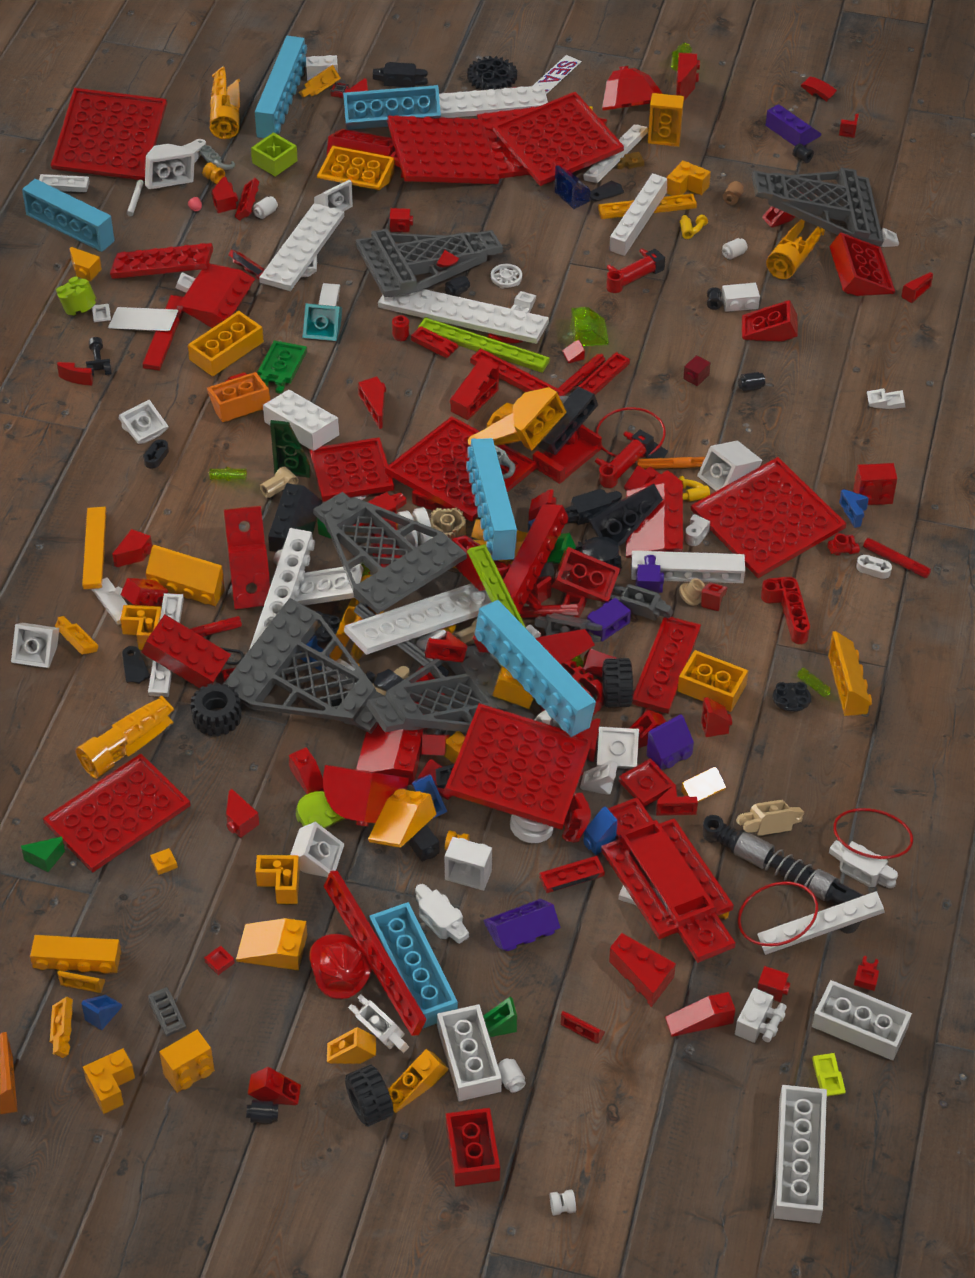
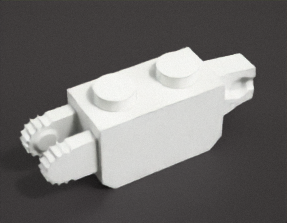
[829,840,898,888]
[415,884,469,944]
[348,994,409,1053]

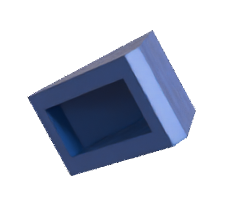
[81,995,122,1030]

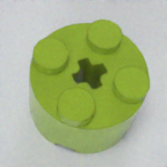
[56,276,97,315]

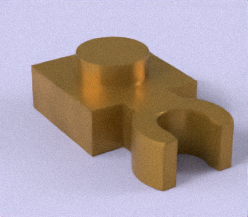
[617,152,644,169]

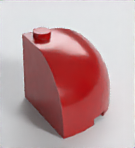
[323,765,409,826]

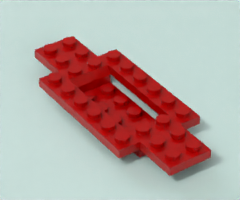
[601,797,736,963]

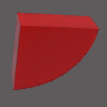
[436,250,459,267]

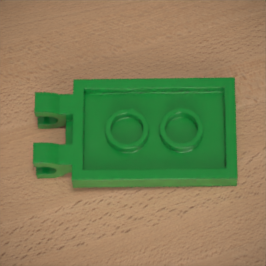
[257,340,307,394]

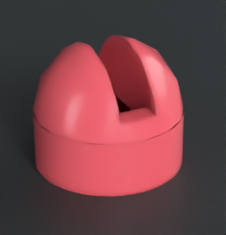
[188,197,202,212]

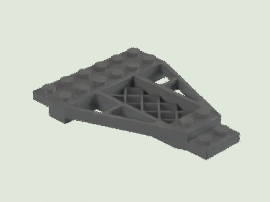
[751,167,884,246]
[356,229,503,298]
[313,492,467,614]
[223,598,384,734]
[366,646,536,732]

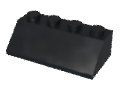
[268,483,323,552]

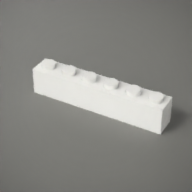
[610,173,667,256]
[631,551,745,583]

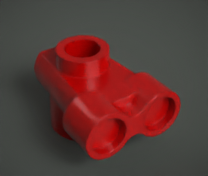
[827,533,860,555]

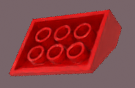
[326,129,395,156]
[829,232,895,296]
[177,263,255,328]
[626,483,683,558]
[356,714,428,786]

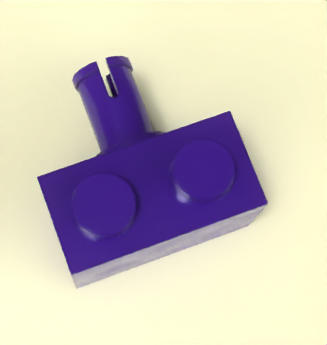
[636,555,664,594]

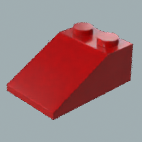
[676,53,700,101]
[742,300,798,342]
[551,547,620,602]

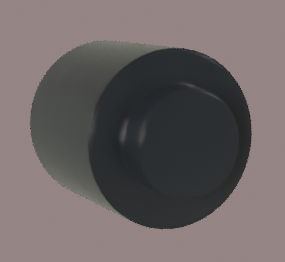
[445,276,470,296]
[738,372,765,391]
[246,1100,279,1124]

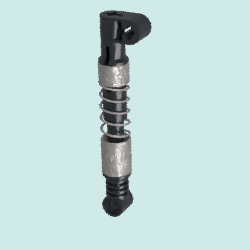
[703,815,864,934]

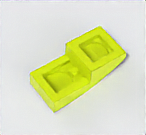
[812,1053,846,1096]

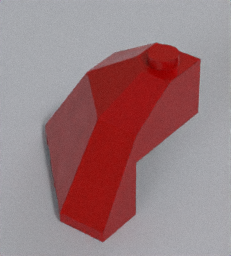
[602,66,663,111]

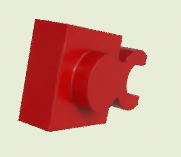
[854,956,879,991]

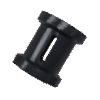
[792,143,814,163]
[707,287,722,310]

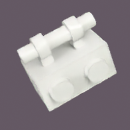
[735,988,787,1043]

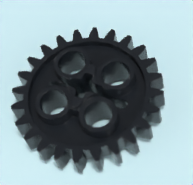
[467,56,517,90]

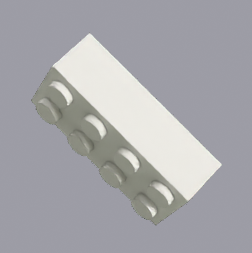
[263,390,339,451]
[812,980,912,1060]
[437,1004,502,1101]

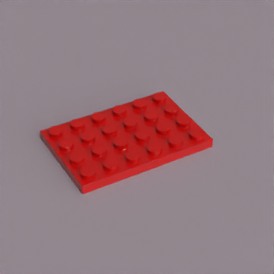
[43,754,191,873]

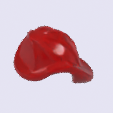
[309,934,372,999]

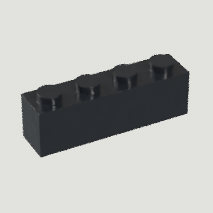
[538,387,598,455]

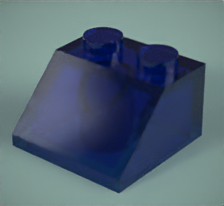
[555,165,590,209]

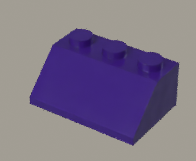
[765,104,821,146]
[483,899,561,951]

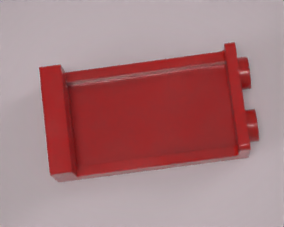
[533,424,602,484]

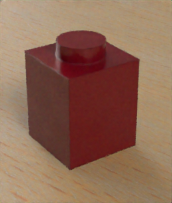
[683,355,711,386]

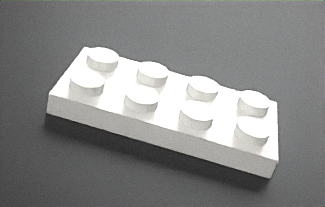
[295,564,364,605]

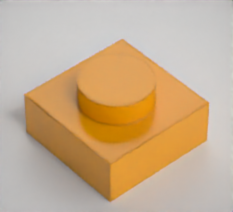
[150,848,178,875]

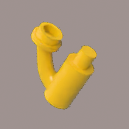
[680,215,708,239]
[679,476,710,502]

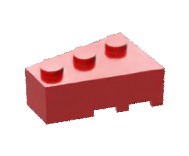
[450,357,499,420]
[452,535,511,591]
[609,933,676,1007]

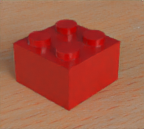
[853,463,897,505]

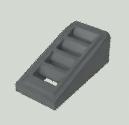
[148,987,186,1037]

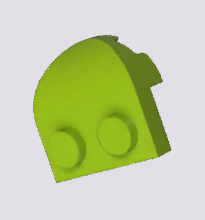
[296,791,345,829]

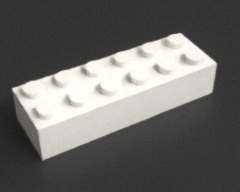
[774,1085,827,1223]

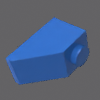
[583,806,617,855]

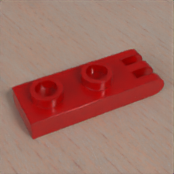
[411,326,459,358]

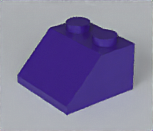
[646,714,694,771]

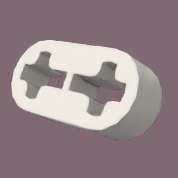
[856,555,892,579]

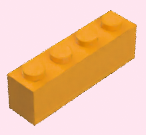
[30,935,121,973]

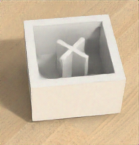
[445,837,492,891]

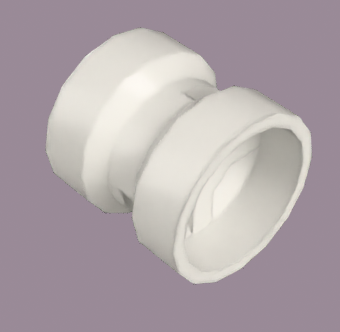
[550,1190,576,1216]

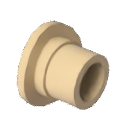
[679,578,705,606]

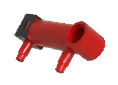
[606,248,665,293]
[595,429,654,488]

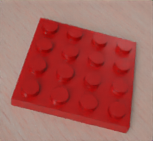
[309,437,394,502]

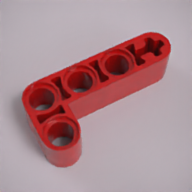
[761,577,810,645]

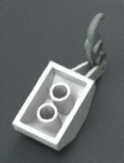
[145,139,235,189]

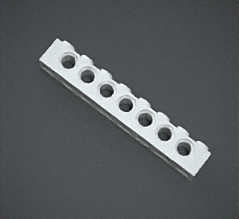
[249,528,315,650]

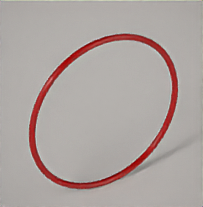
[595,407,666,458]
[833,808,913,859]
[738,882,818,947]

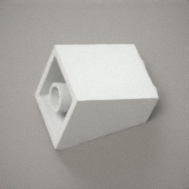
[697,441,763,491]

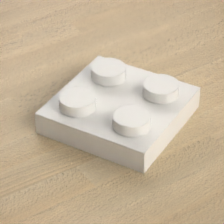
[597,727,639,769]

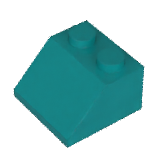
[302,303,342,341]

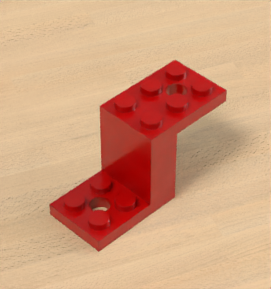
[224,505,270,609]

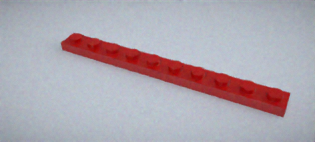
[324,871,427,1036]

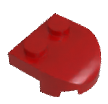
[562,793,591,843]

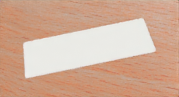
[108,307,178,331]

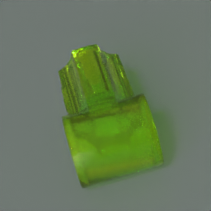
[671,43,692,71]

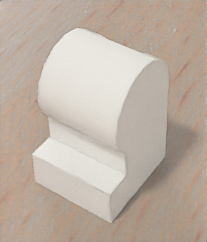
[685,514,710,546]

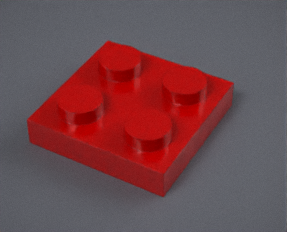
[619,758,675,807]

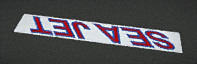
[533,55,582,94]

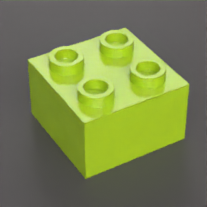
[251,133,298,177]

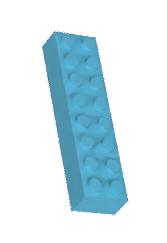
[255,36,307,138]
[466,438,517,560]
[474,600,596,737]

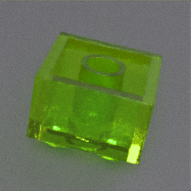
[571,307,609,346]

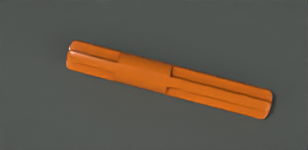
[637,457,705,469]

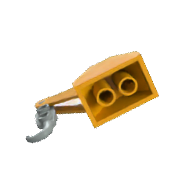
[468,387,567,479]

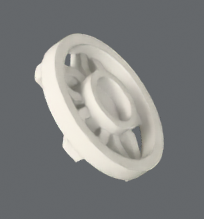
[491,264,522,289]

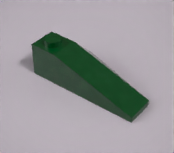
[270,420,310,478]

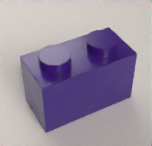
[587,598,631,642]

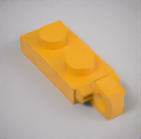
[299,65,341,97]
[55,616,99,655]
[50,997,73,1058]

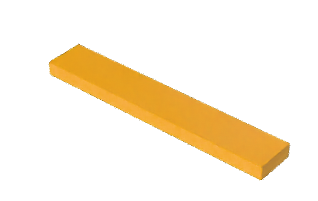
[598,193,697,219]
[82,507,107,589]

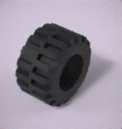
[602,658,633,708]
[191,683,242,736]
[345,1064,393,1127]

